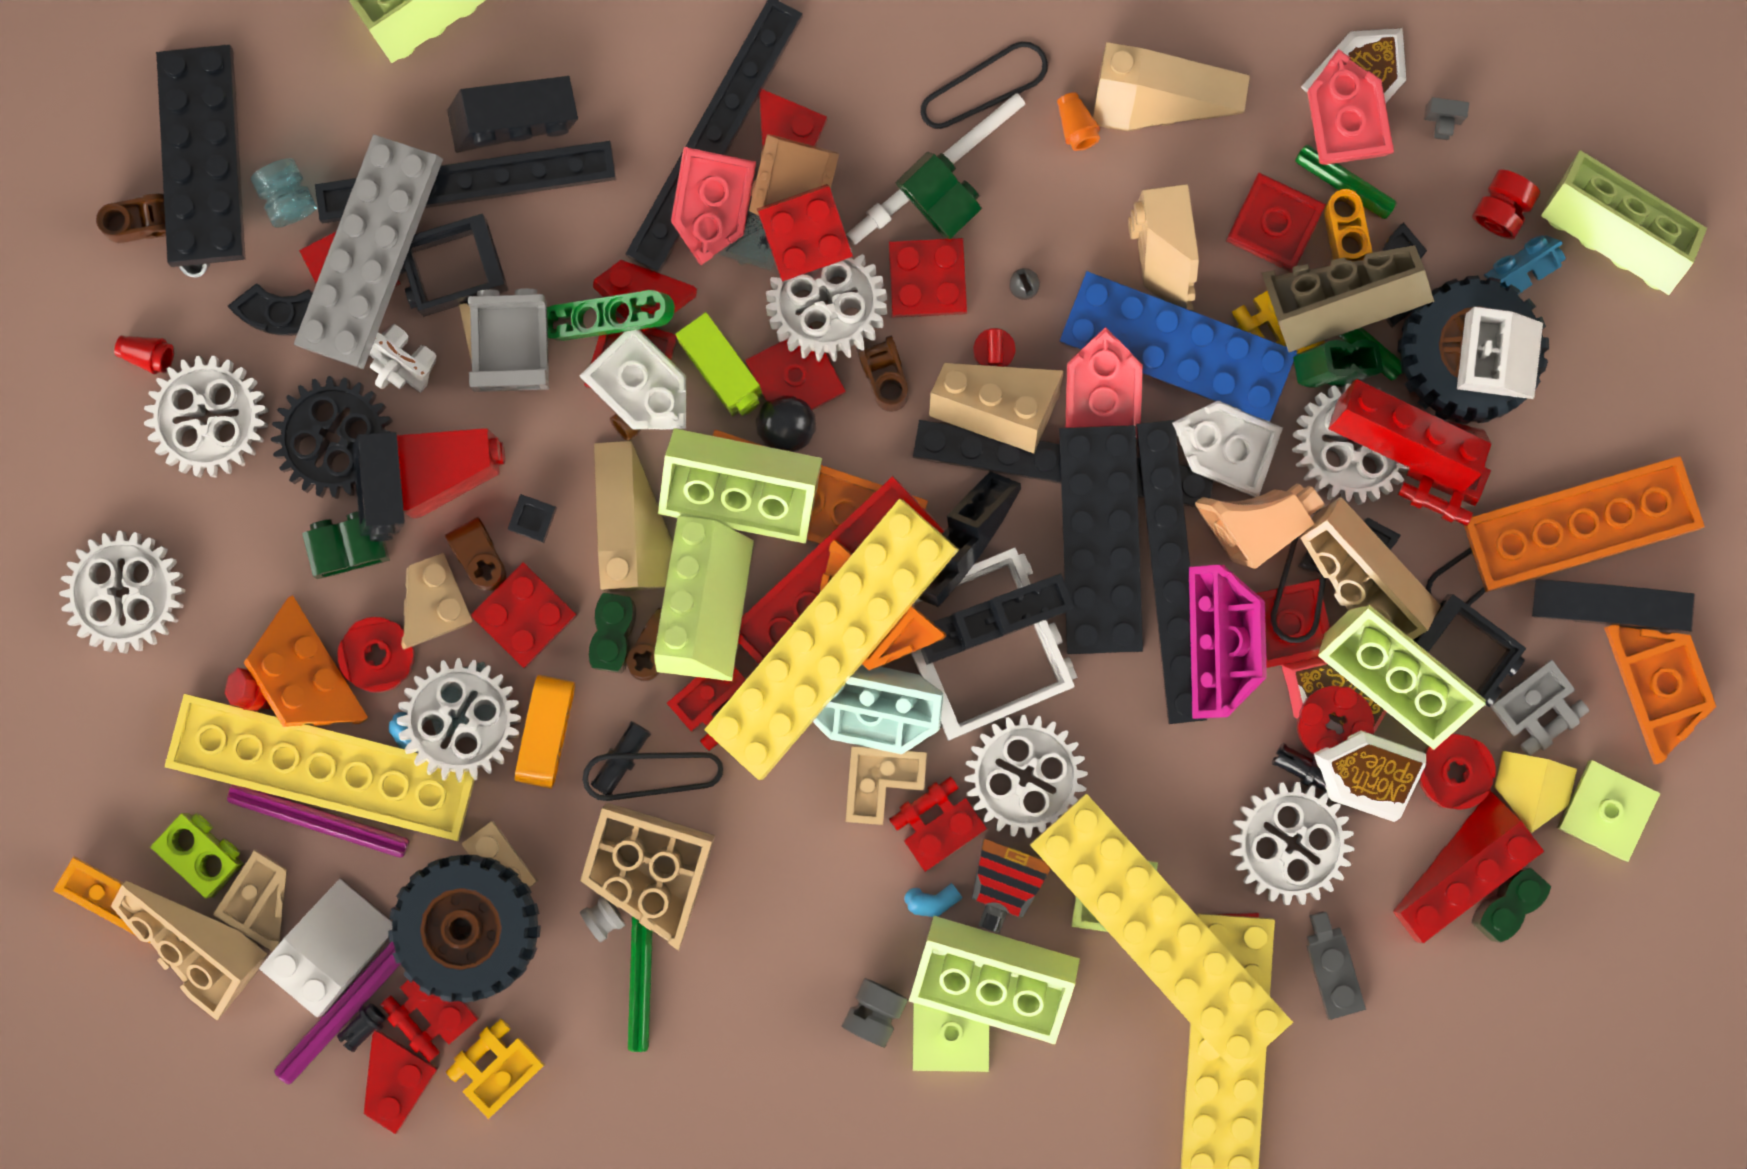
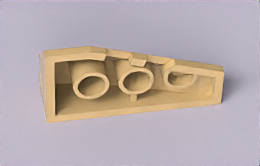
[1093,42,1250,131]
[594,441,673,593]
[111,881,267,1020]

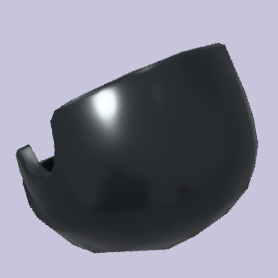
[756,395,816,452]

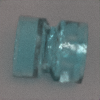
[250,158,317,227]

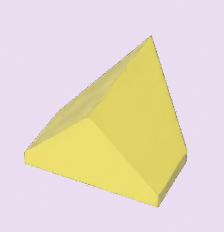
[1494,751,1577,833]

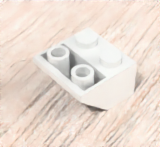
[1457,307,1543,399]

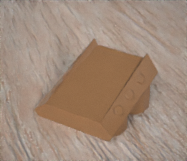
[749,134,839,216]

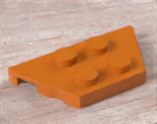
[820,540,947,670]
[244,595,368,727]
[1604,625,1716,764]

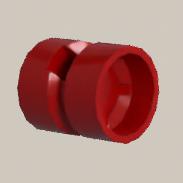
[1472,169,1541,240]

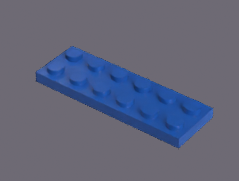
[1060,271,1298,422]

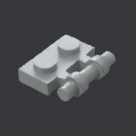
[1490,660,1589,756]

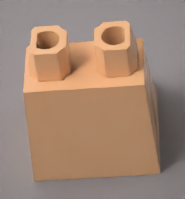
[1195,484,1325,569]

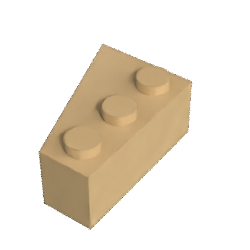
[929,363,1063,453]

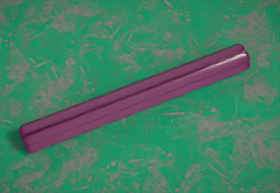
[227,784,409,858]
[274,942,401,1085]

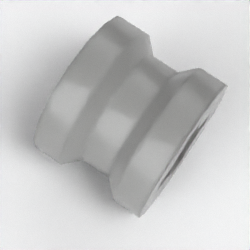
[580,897,626,943]

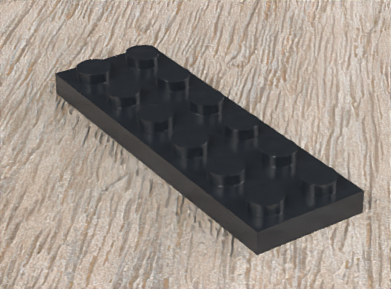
[156,44,246,267]
[1059,425,1143,654]

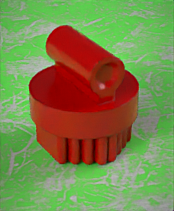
[973,328,1016,367]
[225,668,271,711]

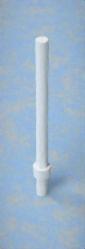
[846,93,1025,245]

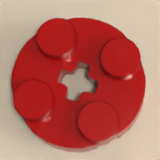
[337,617,415,693]
[1297,686,1374,754]
[1419,734,1496,810]

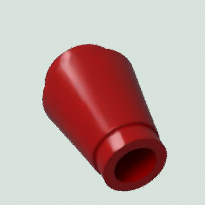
[114,335,174,374]

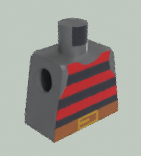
[972,839,1051,934]

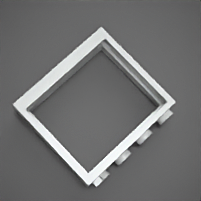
[911,547,1078,741]

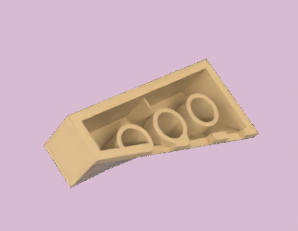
[1300,497,1441,640]

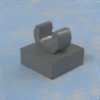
[1424,97,1469,140]

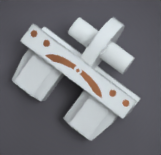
[369,324,437,393]

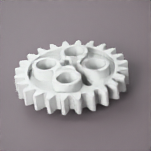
[766,248,887,362]
[144,356,268,478]
[1292,383,1409,505]
[59,531,185,654]
[397,658,521,782]
[964,715,1088,838]
[1230,782,1354,905]

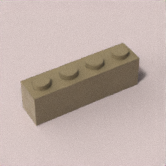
[1261,245,1434,352]

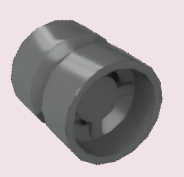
[841,978,908,1048]

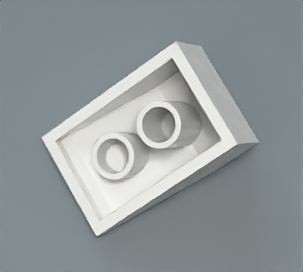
[259,879,392,1017]

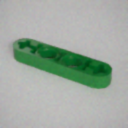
[547,290,675,341]

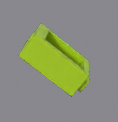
[675,312,763,417]

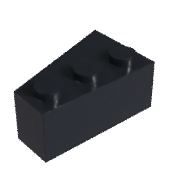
[447,76,578,153]

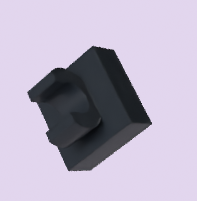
[508,494,557,543]

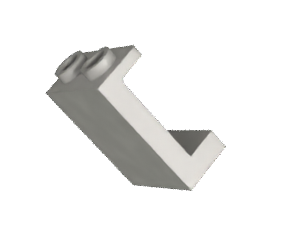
[468,289,549,392]

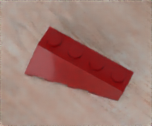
[1328,379,1492,493]
[1393,791,1545,944]

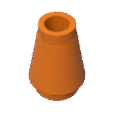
[1057,92,1100,151]

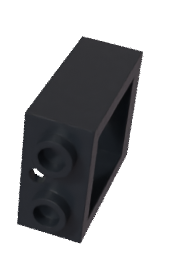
[400,213,509,317]
[352,432,405,542]
[1413,594,1527,709]

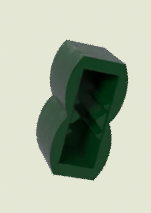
[895,152,982,239]
[1293,339,1383,388]
[302,511,390,579]
[589,593,636,674]
[1472,867,1551,943]

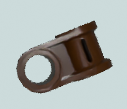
[96,193,166,243]
[856,335,908,412]
[445,517,507,592]
[627,607,662,681]

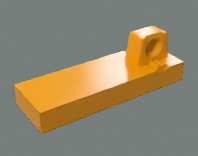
[53,856,151,944]

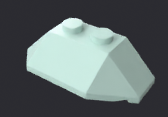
[813,664,944,754]

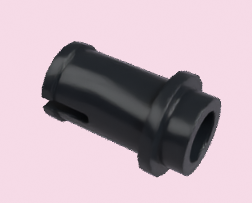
[337,1003,386,1052]

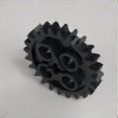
[271,376,393,499]

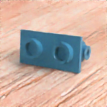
[1484,235,1566,293]

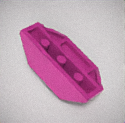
[1189,565,1267,719]

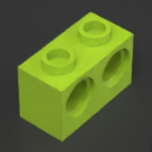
[150,813,244,899]

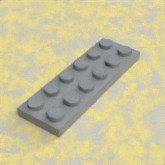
[294,134,443,370]

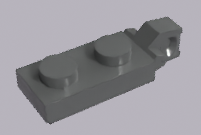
[1306,911,1366,1020]

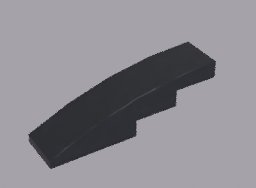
[918,471,1021,607]
[920,573,1075,665]
[1532,579,1695,632]

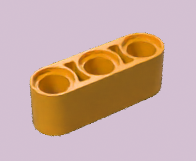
[1324,189,1373,262]
[514,674,575,789]

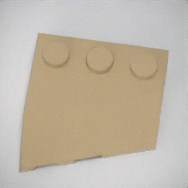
[1128,184,1199,312]
[580,803,715,951]

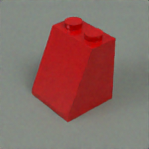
[397,428,505,518]

